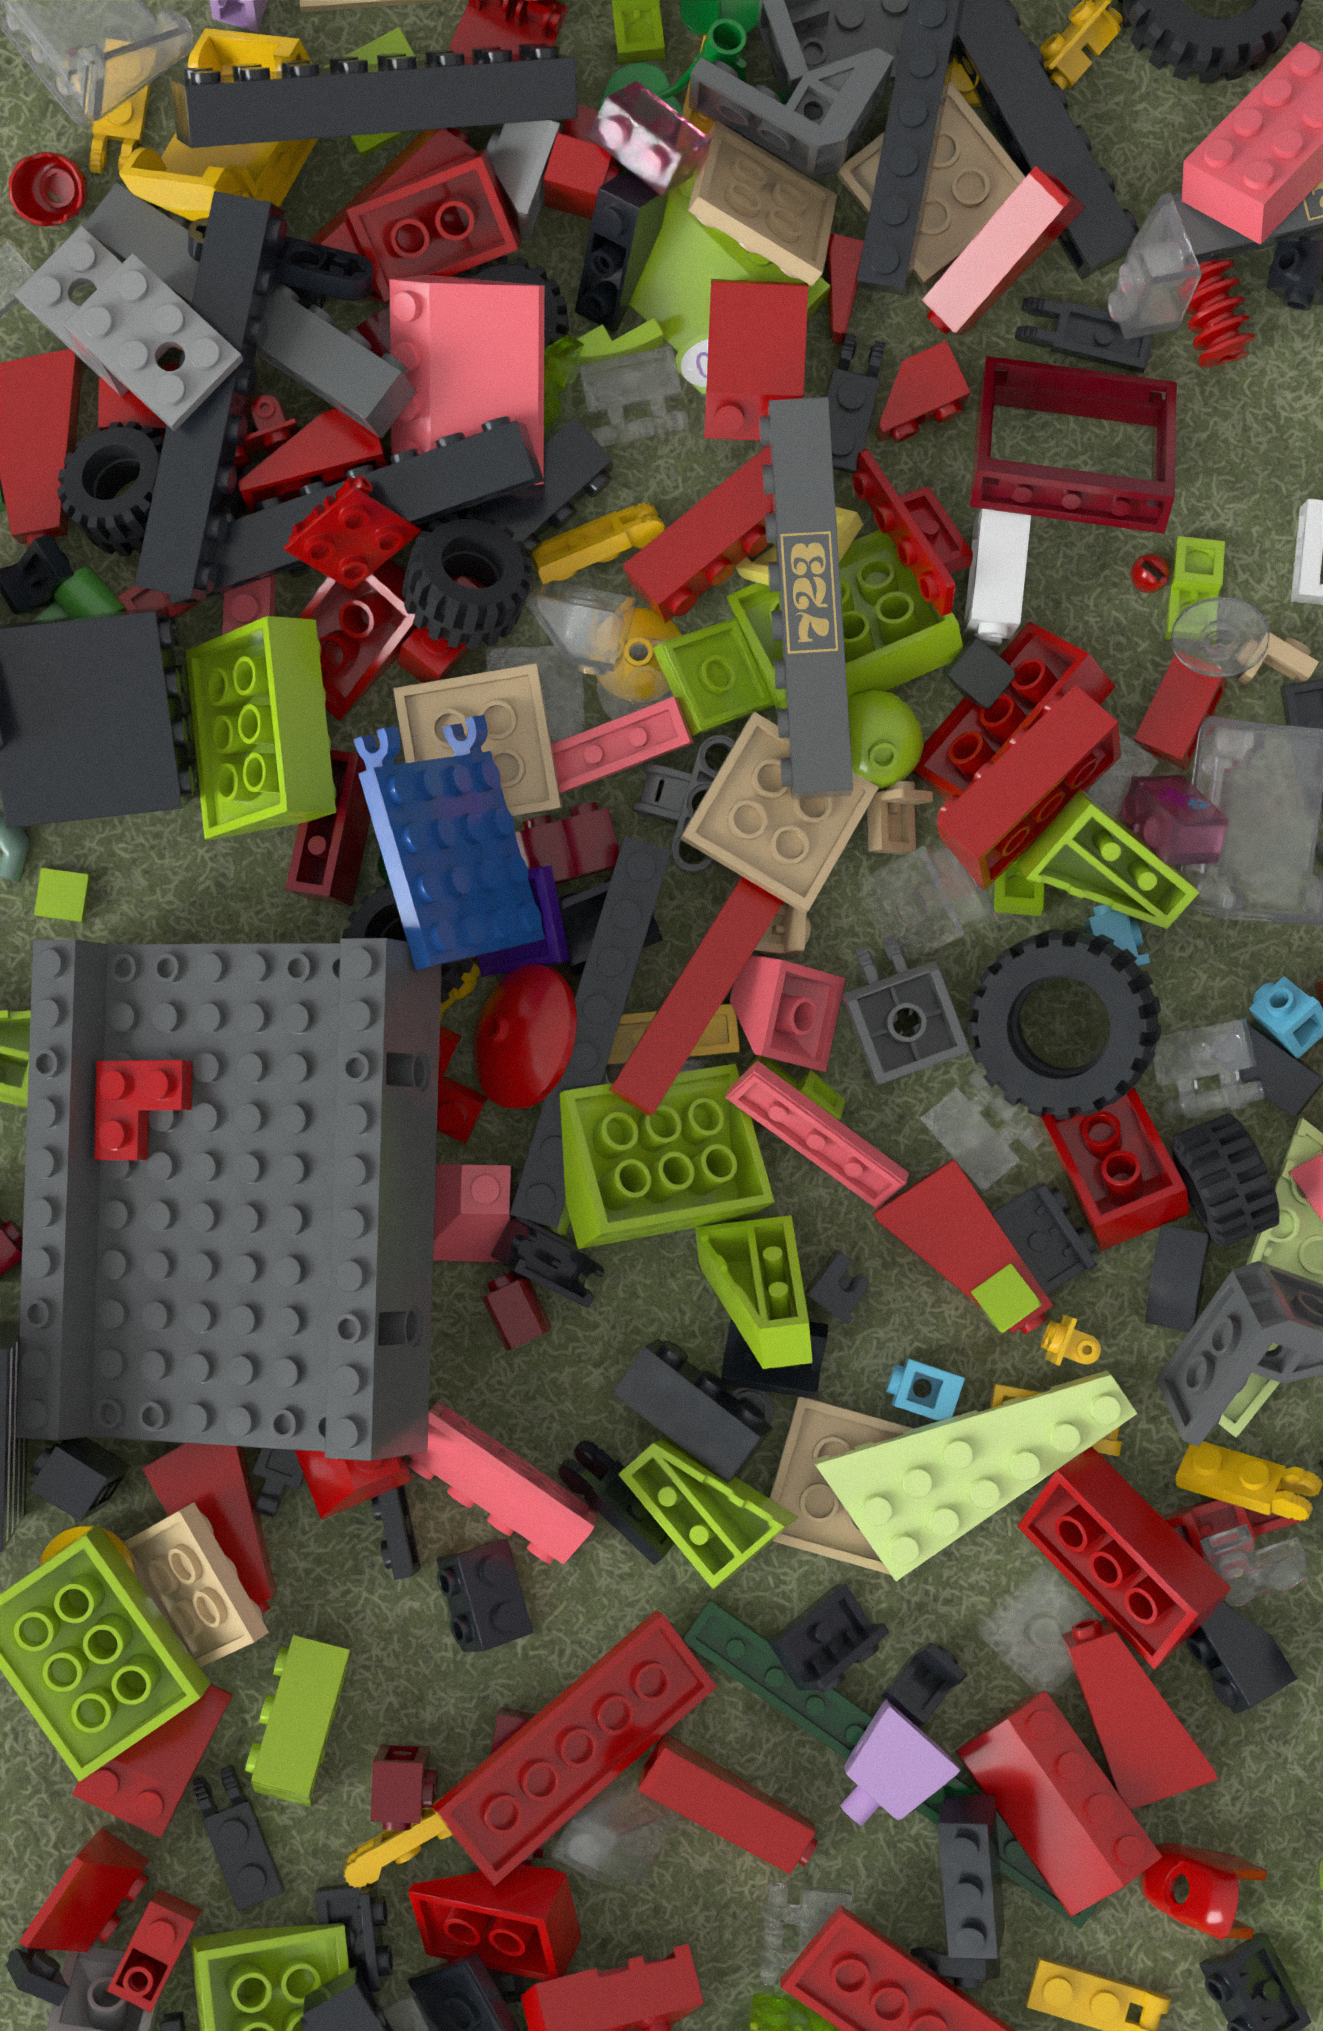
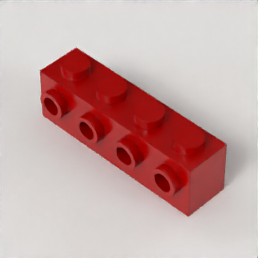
[622,446,774,624]

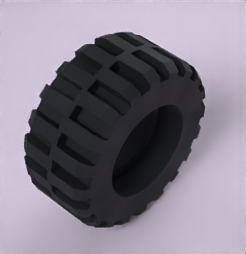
[1117,0,1304,84]
[967,928,1162,1119]

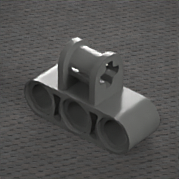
[632,735,735,875]

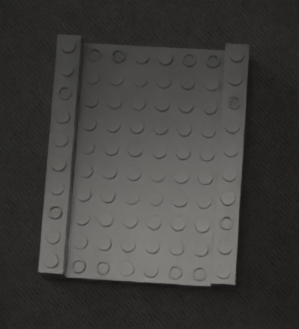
[16,938,442,1461]

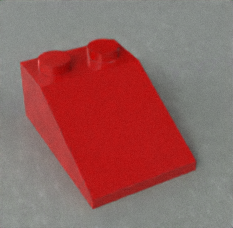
[346,148,522,302]
[704,279,808,441]
[238,407,389,514]
[298,559,417,721]
[1041,1087,1190,1252]
[72,1684,233,1838]
[19,1827,150,1952]
[408,1864,582,1981]

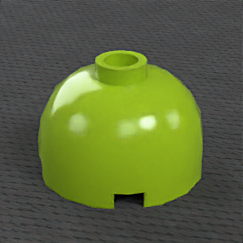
[848,690,924,790]

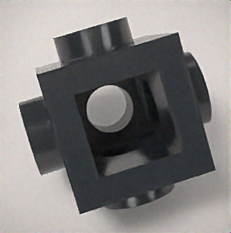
[1266,236,1323,311]

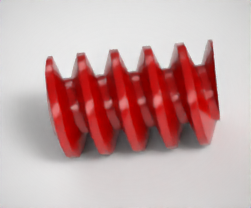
[1176,259,1256,368]

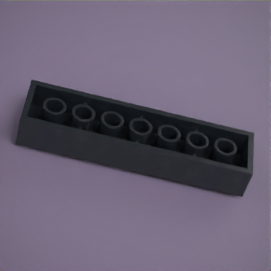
[171,43,578,148]

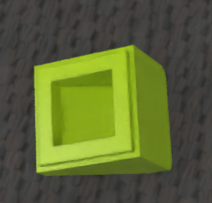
[970,1263,1042,1333]

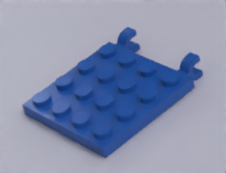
[354,715,545,970]

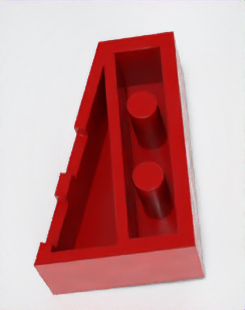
[520,1944,704,2031]

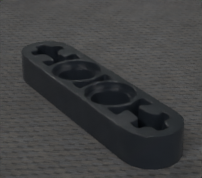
[188,217,374,301]

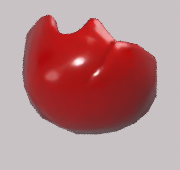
[8,152,88,227]

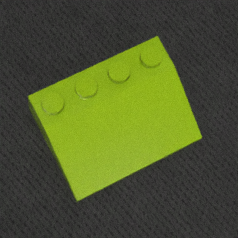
[629,153,830,352]
[726,530,963,710]
[185,616,336,840]
[560,1064,775,1249]
[0,1523,211,1782]
[190,1923,349,2031]

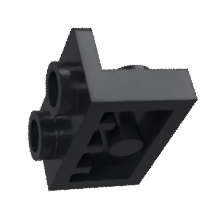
[1199,1933,1311,2031]

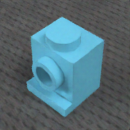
[1084,904,1150,967]
[1249,976,1323,1059]
[886,1357,965,1421]

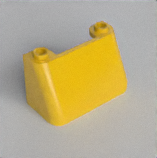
[119,28,318,222]

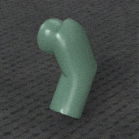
[0,811,30,882]

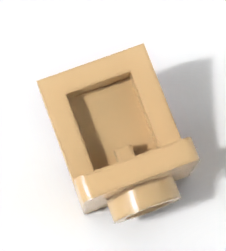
[1237,632,1319,685]
[867,781,933,855]
[753,905,811,956]

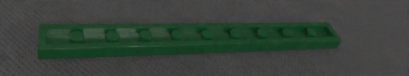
[682,1598,1101,1929]

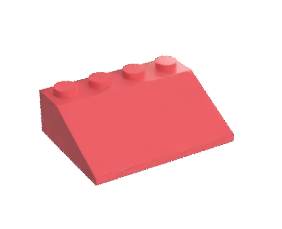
[389,275,545,485]
[407,1401,598,1565]

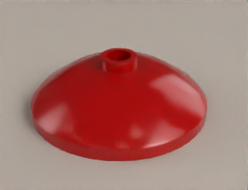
[472,964,577,1110]

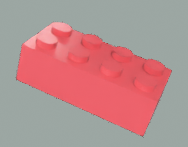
[1182,41,1323,245]

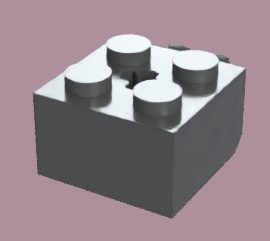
[841,935,970,1087]

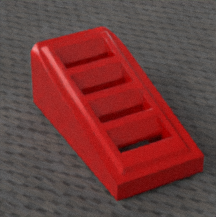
[827,234,864,345]

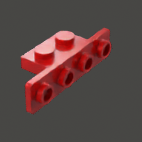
[852,449,973,616]

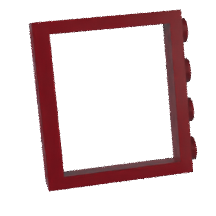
[970,356,1177,534]

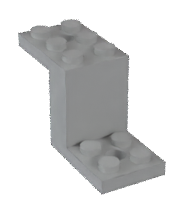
[14,225,243,431]

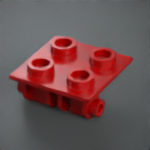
[448,0,569,57]
[233,394,301,469]
[283,475,421,590]

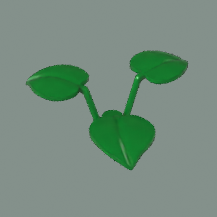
[597,0,785,140]

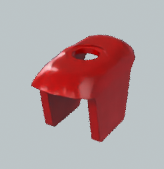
[1141,1842,1267,1940]

